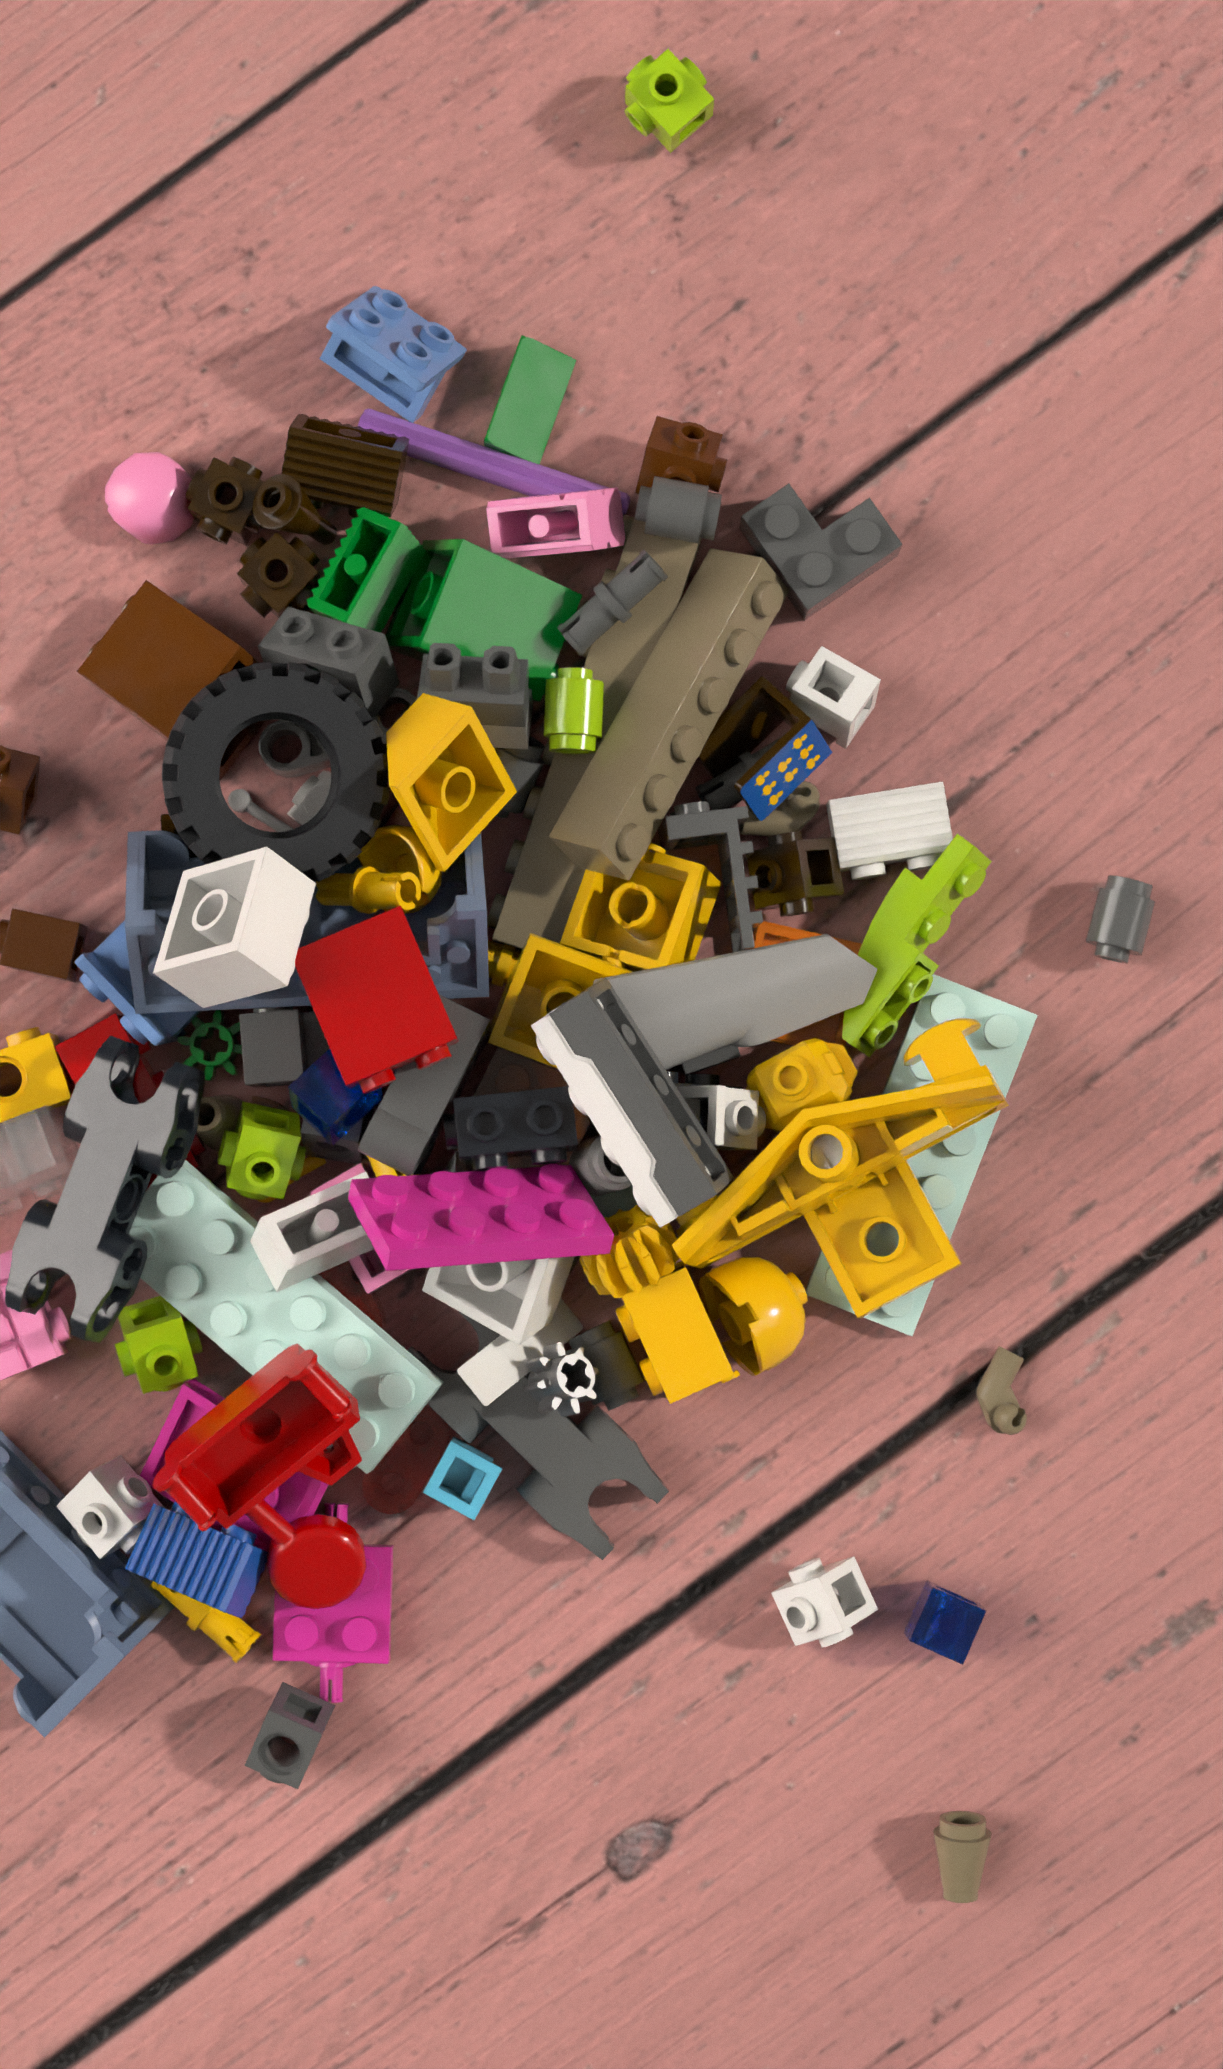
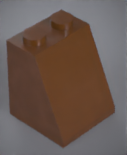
[77,580,266,780]

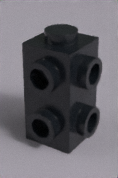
[443,1086,578,1171]

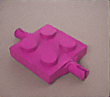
[273,1503,394,1703]

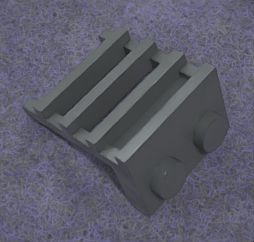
[658,801,763,953]

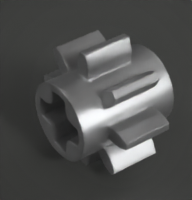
[524,1342,599,1417]

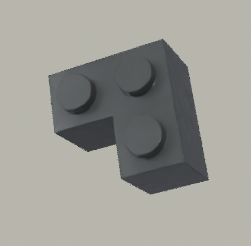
[739,483,903,621]
[239,1006,344,1088]

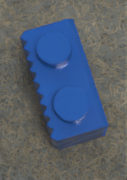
[125,1502,268,1618]

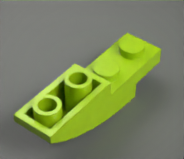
[842,834,992,1057]

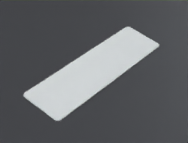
[457,1298,583,1406]

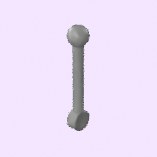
[228,789,293,832]

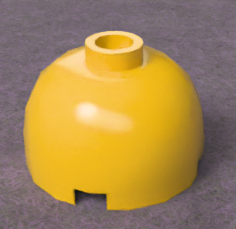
[699,1257,808,1376]

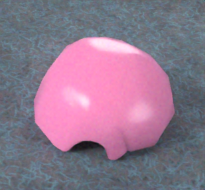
[105,452,194,544]

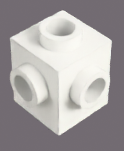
[57,1455,164,1559]
[772,1556,878,1647]

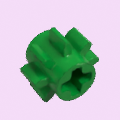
[177,1010,242,1081]

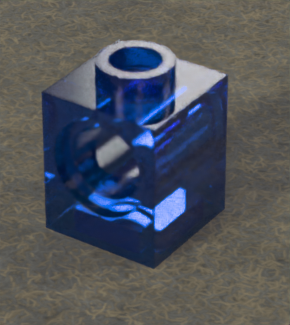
[288,1049,383,1146]
[904,1580,986,1665]

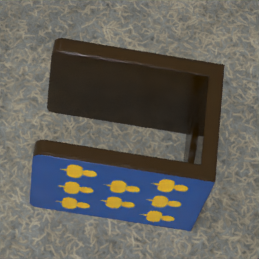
[698,676,833,821]

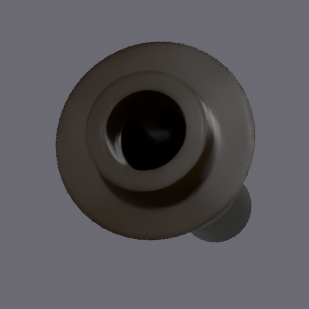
[253,474,337,545]

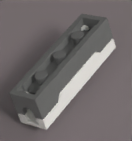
[531,977,734,1228]

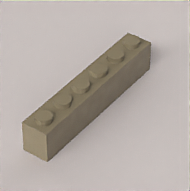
[549,548,789,880]

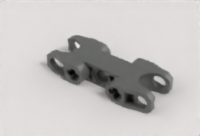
[407,1311,669,1560]

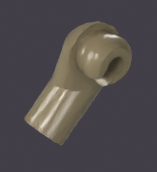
[739,781,820,837]
[976,1346,1027,1435]

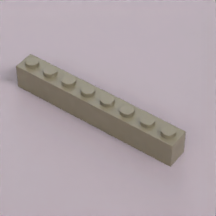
[487,514,702,950]

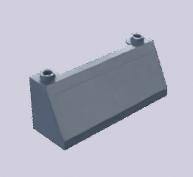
[125,831,489,1014]
[0,1430,175,1738]

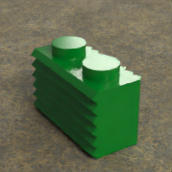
[306,507,427,633]

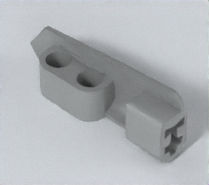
[593,934,877,1070]

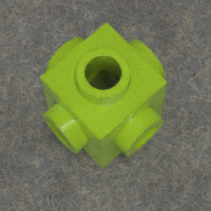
[624,48,714,153]
[218,1101,306,1200]
[114,1295,203,1394]

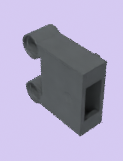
[357,994,491,1176]

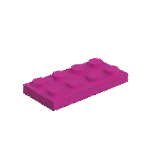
[348,1164,614,1271]

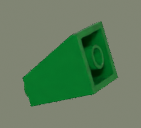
[385,539,582,702]

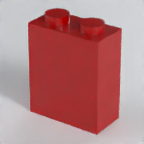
[295,905,459,1094]

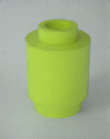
[544,668,604,754]

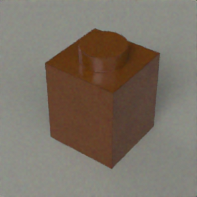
[0,908,88,983]

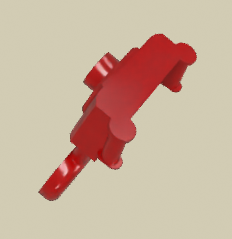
[152,1343,367,1610]

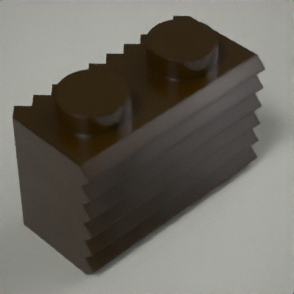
[281,414,410,518]

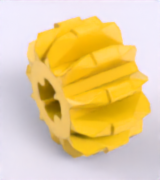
[579,1205,679,1298]

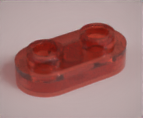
[362,1405,450,1514]

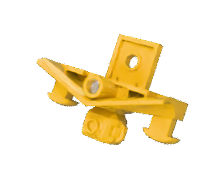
[672,1018,1009,1319]

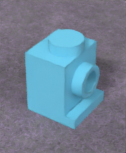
[423,1437,502,1520]

